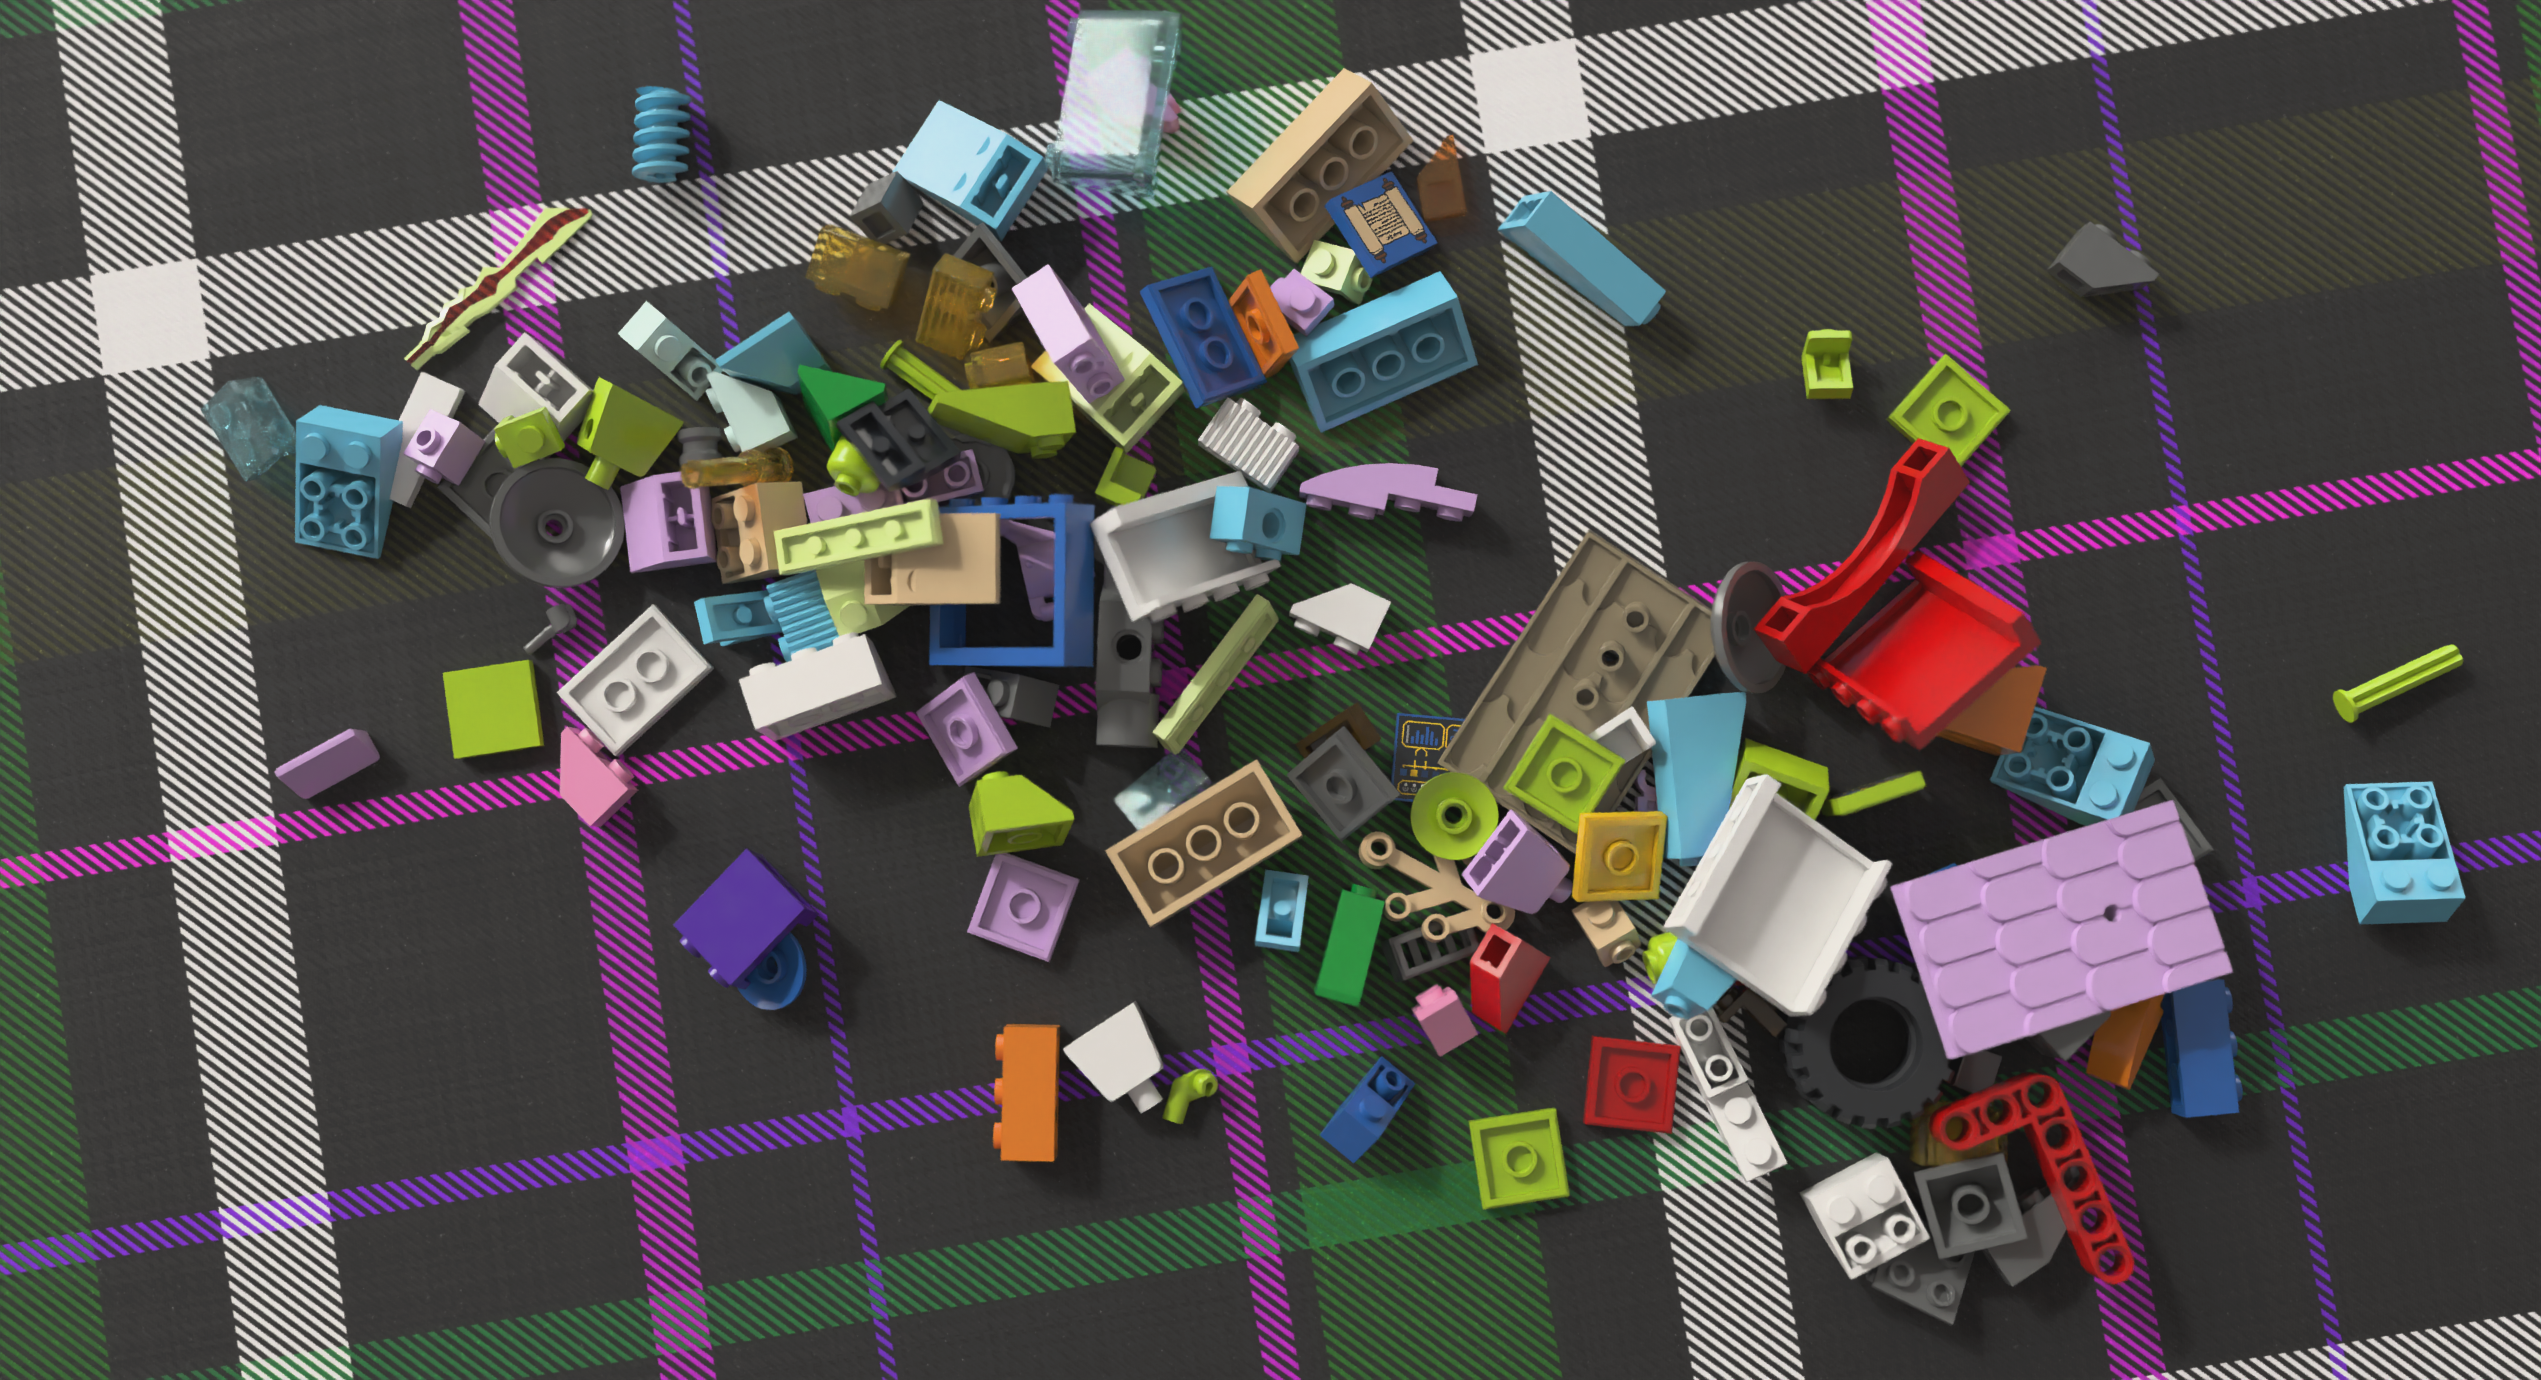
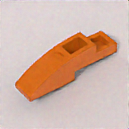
[2086,993,2165,1090]

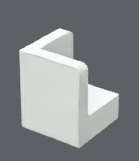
[1587,706,1656,764]

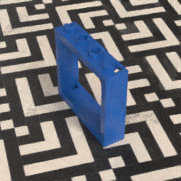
[929,495,1094,666]

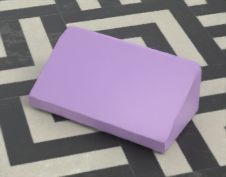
[274,729,380,799]

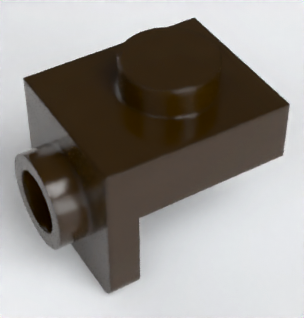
[1715,985,1787,1037]

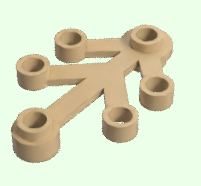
[1359,832,1515,943]

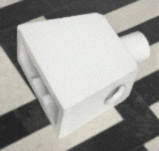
[1063,1001,1164,1113]

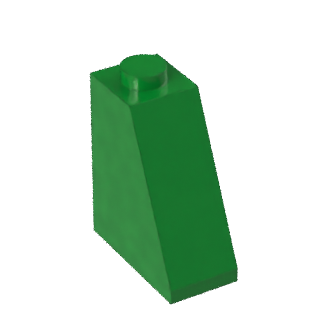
[1314,884,1385,1006]

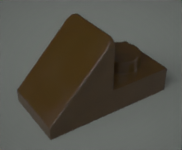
[1295,702,1381,759]

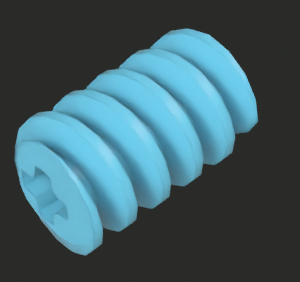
[632,86,691,183]

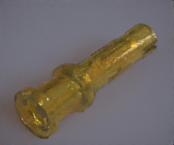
[681,448,794,489]

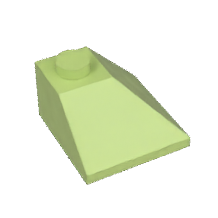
[816,560,909,636]

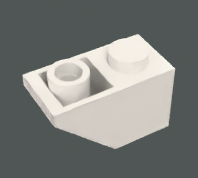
[1289,583,1391,655]

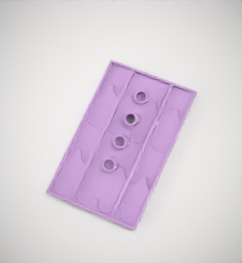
[1891,800,2233,1059]

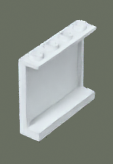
[1663,774,1892,1016]

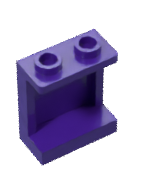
[673,848,819,990]

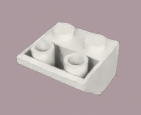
[478,332,593,460]
[1800,1152,1930,1279]

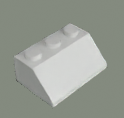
[739,632,897,741]

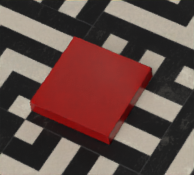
[1583,1036,1681,1134]

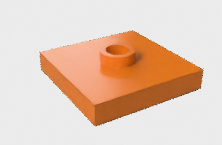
[1229,270,1299,378]

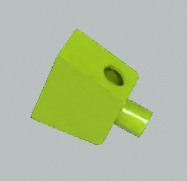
[577,377,684,490]

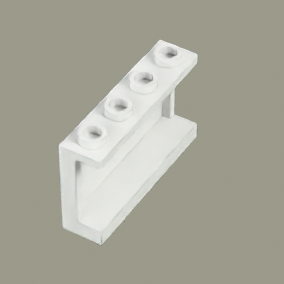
[1090,470,1281,623]

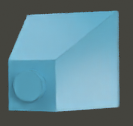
[715,312,832,395]

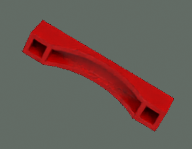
[1754,438,1970,674]

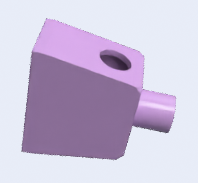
[1462,809,1573,914]

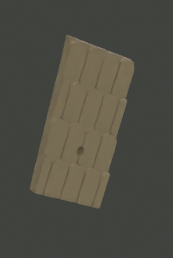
[1437,530,1715,854]

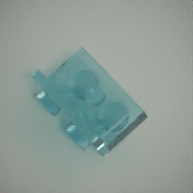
[200,376,296,482]
[1113,748,1214,831]

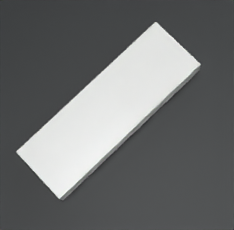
[390,372,465,508]

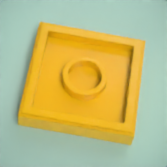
[1572,811,1667,902]

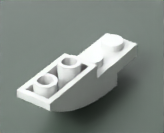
[1669,1007,1787,1183]

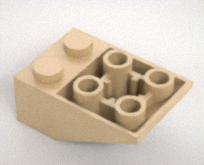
[865,513,1000,606]

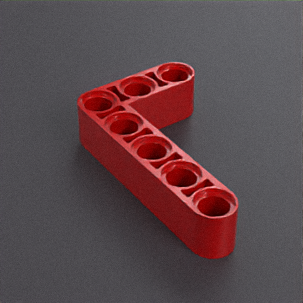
[1928,1072,2134,1284]

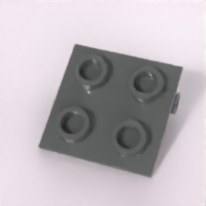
[1866,1220,1975,1326]

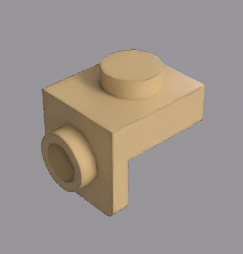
[1572,901,1641,967]

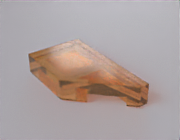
[1416,135,1467,222]

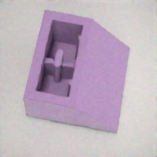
[620,470,717,573]

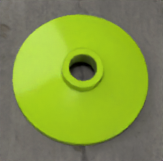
[1410,772,1498,860]

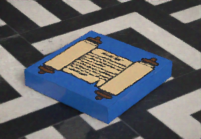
[1325,171,1437,278]

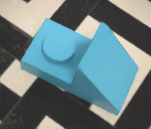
[694,590,782,646]
[1255,870,1309,952]

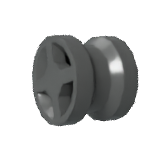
[677,427,724,469]

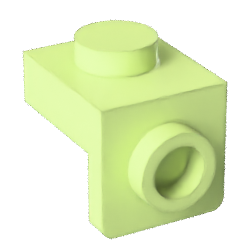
[1301,240,1372,304]

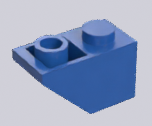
[1320,1056,1415,1163]

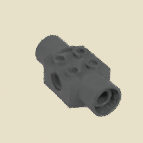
[1096,560,1164,748]

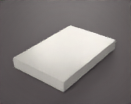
[557,604,714,757]

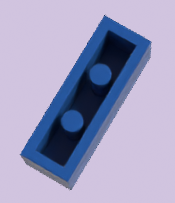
[2160,978,2242,1118]

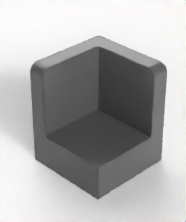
[849,170,923,248]

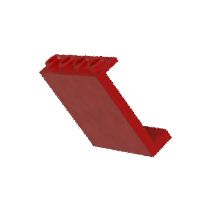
[1807,550,2041,750]

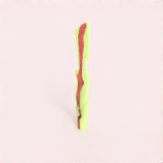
[405,208,593,371]

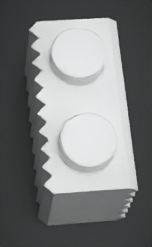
[1198,397,1299,493]

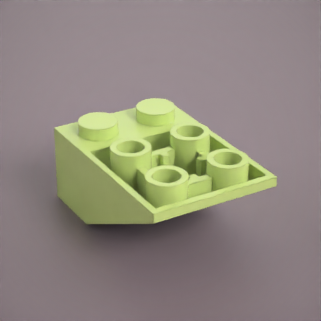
[1031,304,1184,454]

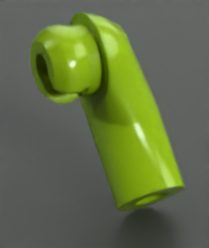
[1162,1069,1218,1124]

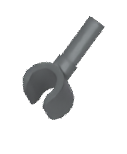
[524,604,577,655]

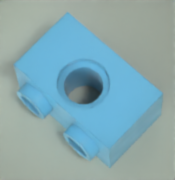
[1209,486,1306,561]

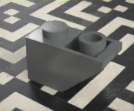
[2047,222,2159,297]
[963,666,1059,728]

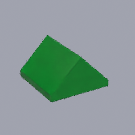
[797,365,888,453]

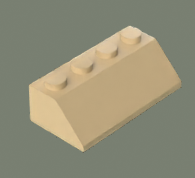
[1226,69,1414,263]
[1105,759,1303,927]

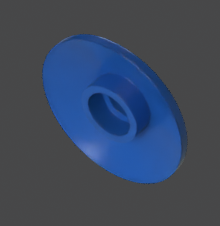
[738,932,806,1010]

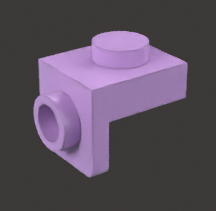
[1270,269,1335,337]

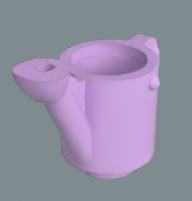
[1000,520,1095,622]

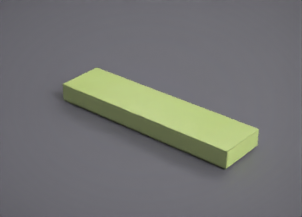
[774,499,943,575]
[1153,594,1279,755]

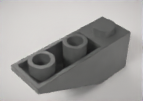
[1981,1166,2079,1287]

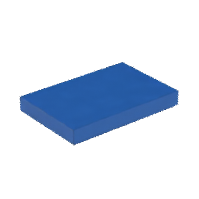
[1140,267,1267,409]

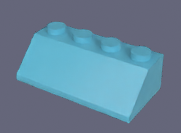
[1289,271,1478,433]

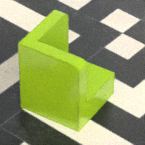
[1095,446,1156,507]

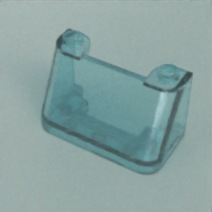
[1045,10,1183,200]

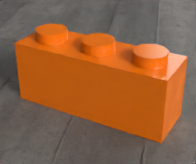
[993,1024,1060,1161]

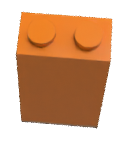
[1936,665,2047,756]

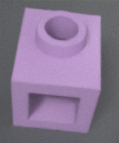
[403,409,486,486]

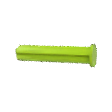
[880,340,961,400]
[2333,645,2463,723]

